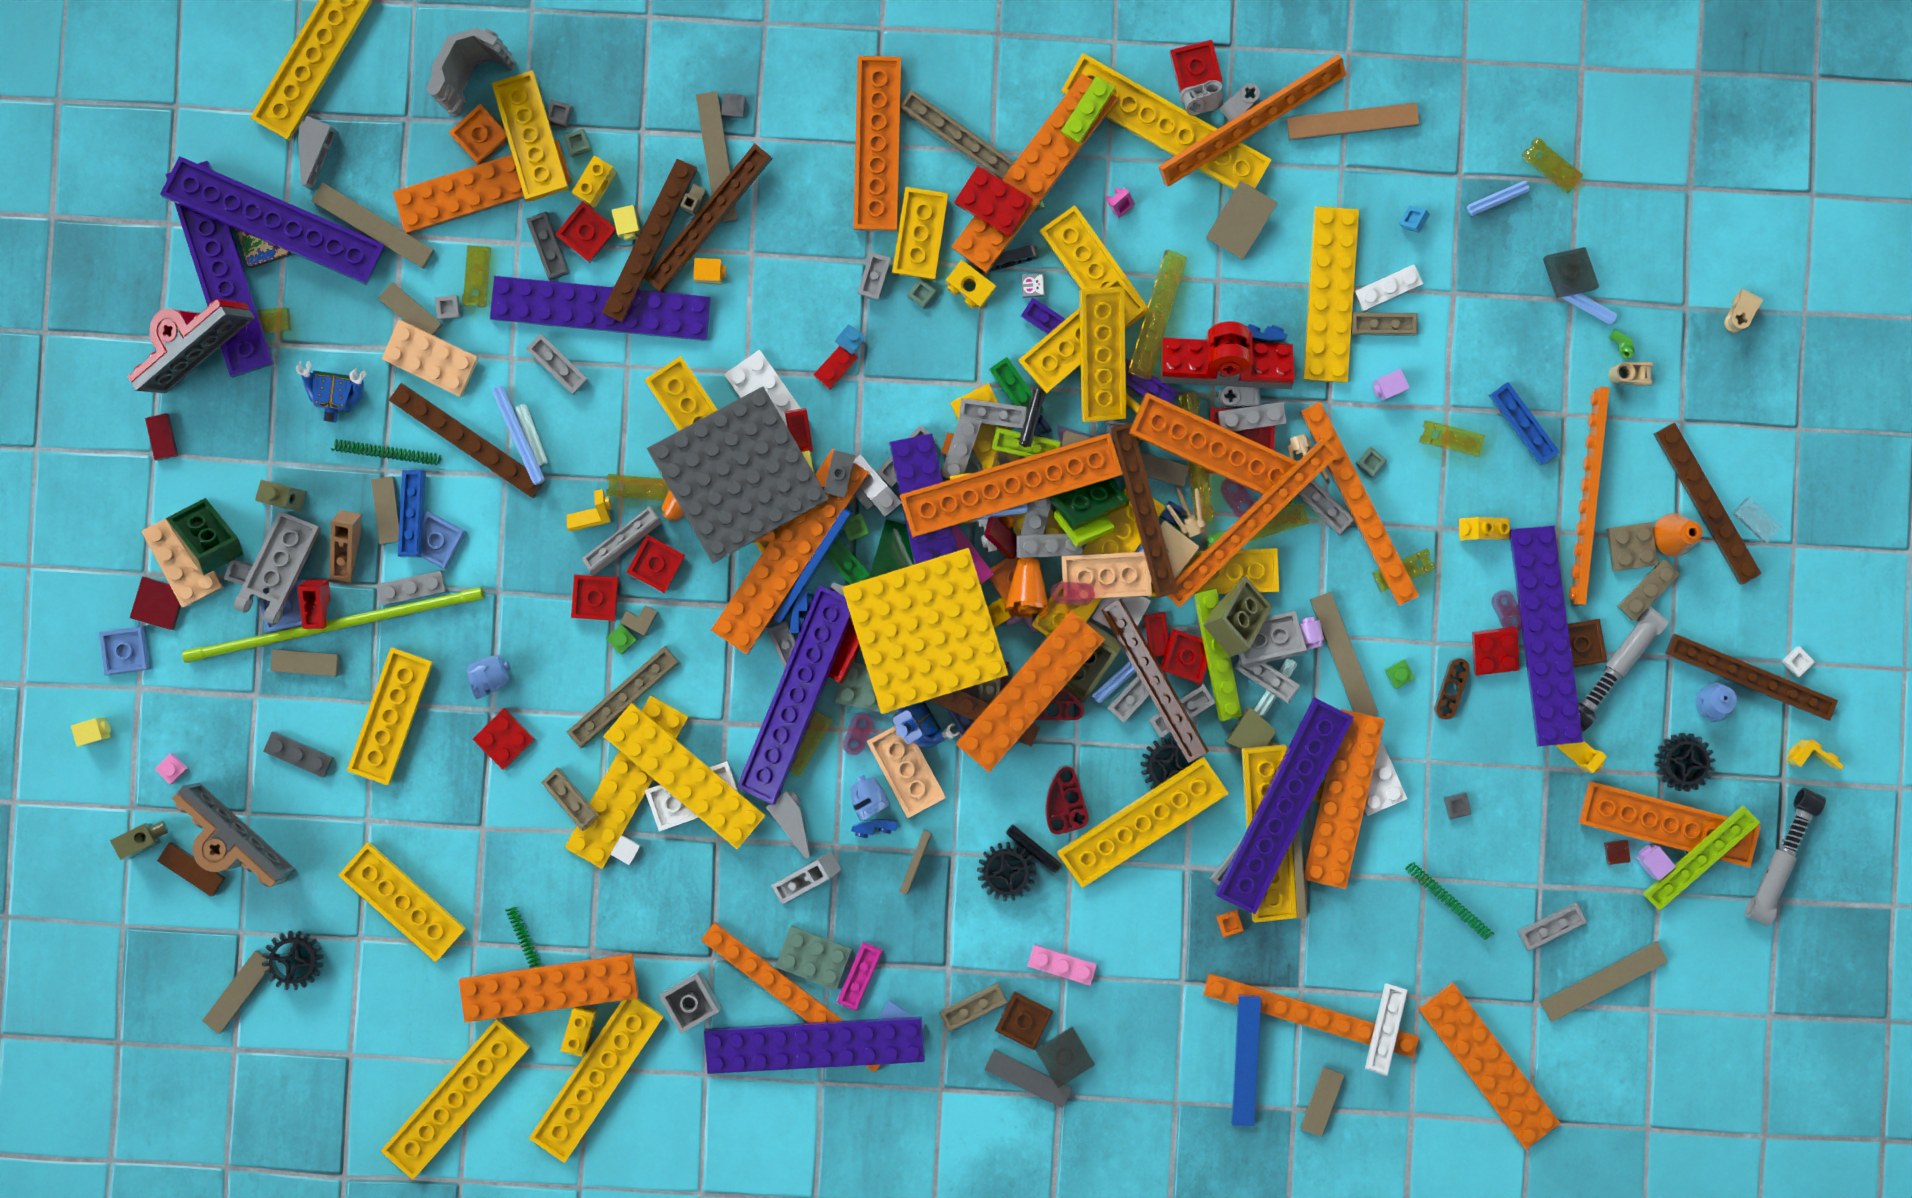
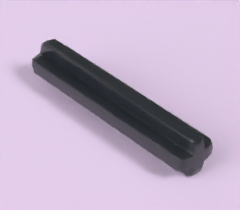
[1019,388,1045,448]
[1006,825,1061,873]

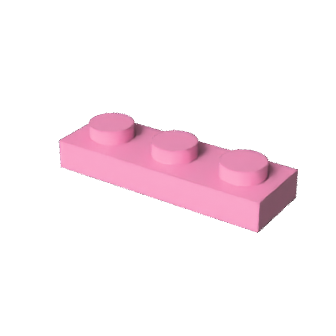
[1028,944,1097,986]

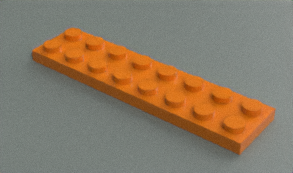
[854,56,901,231]
[393,140,572,234]
[1129,393,1298,505]
[956,610,1105,772]
[1304,709,1385,889]
[1578,781,1761,868]
[459,953,639,1023]
[1417,982,1560,1150]

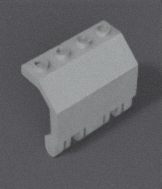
[426,28,516,117]

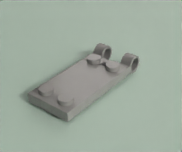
[234,511,321,625]

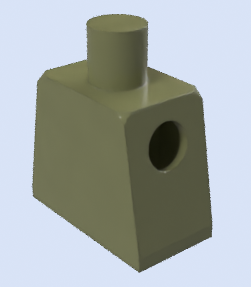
[255,480,307,512]
[1225,706,1280,749]
[110,821,169,860]

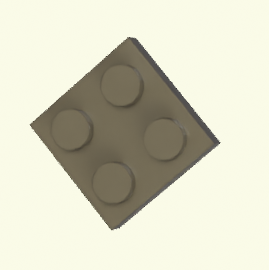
[1606,522,1658,571]

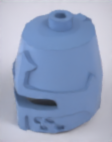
[467,655,511,700]
[1695,682,1738,722]
[850,775,890,821]

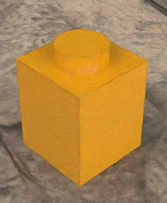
[694,258,727,284]

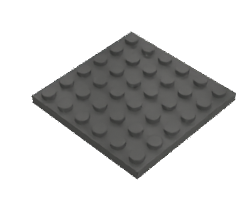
[647,386,829,564]

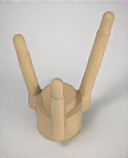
[1287,434,1329,480]
[1167,486,1205,537]

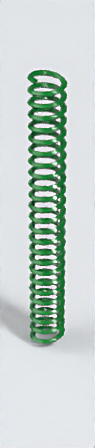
[331,439,441,466]
[1405,862,1495,940]
[505,907,542,968]

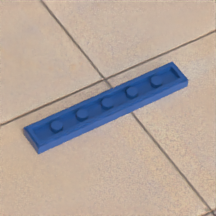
[774,508,854,623]
[1231,995,1261,1126]

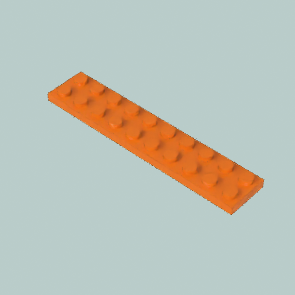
[951,73,1117,274]
[900,433,1123,538]
[711,448,869,655]

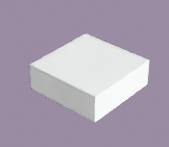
[1781,646,1815,677]
[610,835,641,865]

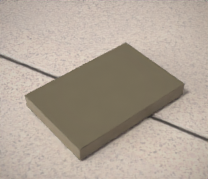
[1206,180,1278,260]

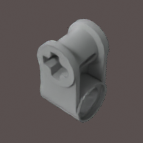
[1179,80,1223,116]
[1219,83,1260,121]
[1217,386,1261,408]

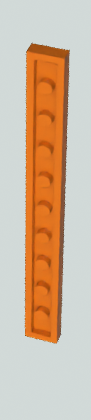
[1158,55,1347,187]
[1569,387,1609,605]
[1300,402,1419,606]
[1168,438,1339,608]
[701,922,881,1073]
[1203,973,1419,1058]

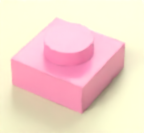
[155,753,189,784]

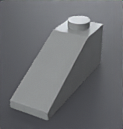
[298,116,337,190]
[854,455,902,518]
[766,790,811,859]
[771,851,842,904]

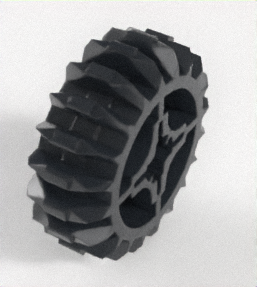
[1654,733,1716,792]
[1140,736,1199,789]
[977,842,1036,902]
[262,930,324,990]

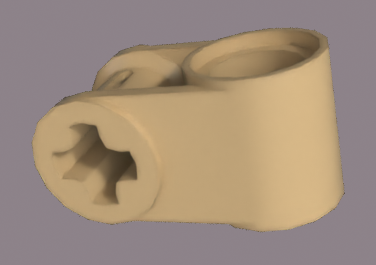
[1724,289,1763,333]
[1608,362,1654,386]

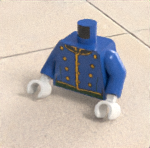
[296,361,367,423]
[892,701,959,748]

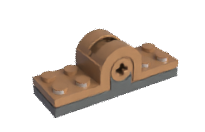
[172,783,296,887]

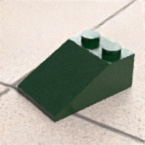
[166,498,244,575]
[869,519,915,579]

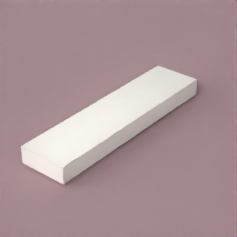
[1365,984,1408,1076]

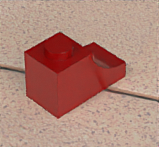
[298,580,331,629]

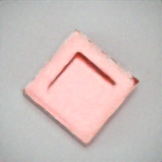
[1604,840,1631,865]

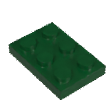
[1050,478,1129,531]

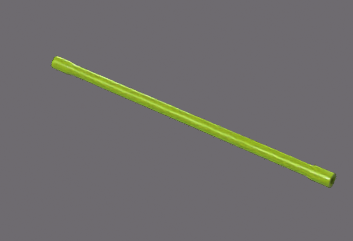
[182,587,485,663]

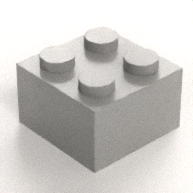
[659,970,722,1034]

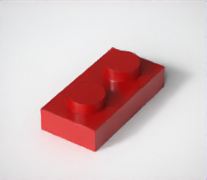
[813,345,859,390]

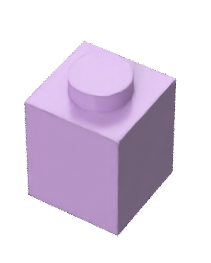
[1372,369,1410,401]
[1635,844,1676,881]

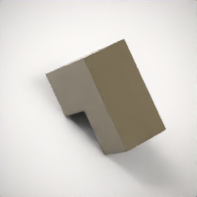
[680,184,707,216]
[620,605,658,636]

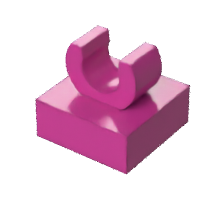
[1106,188,1135,218]

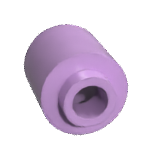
[1299,616,1324,649]

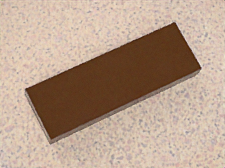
[157,842,226,897]

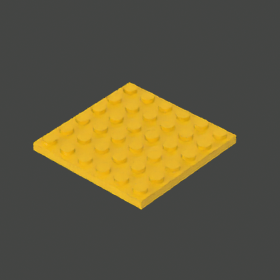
[842,548,1008,714]

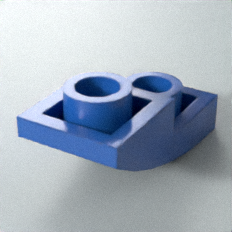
[1245,324,1288,343]
[790,589,813,633]
[851,819,898,838]

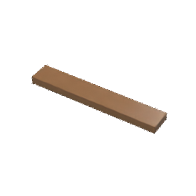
[1286,103,1419,140]

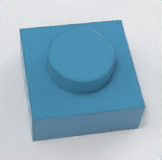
[1399,206,1430,233]
[835,324,866,355]

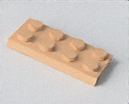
[382,320,479,397]
[141,519,224,608]
[1061,552,1152,600]
[867,726,946,818]

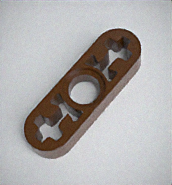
[1434,658,1470,720]

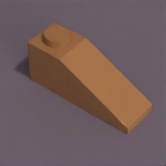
[329,510,362,583]

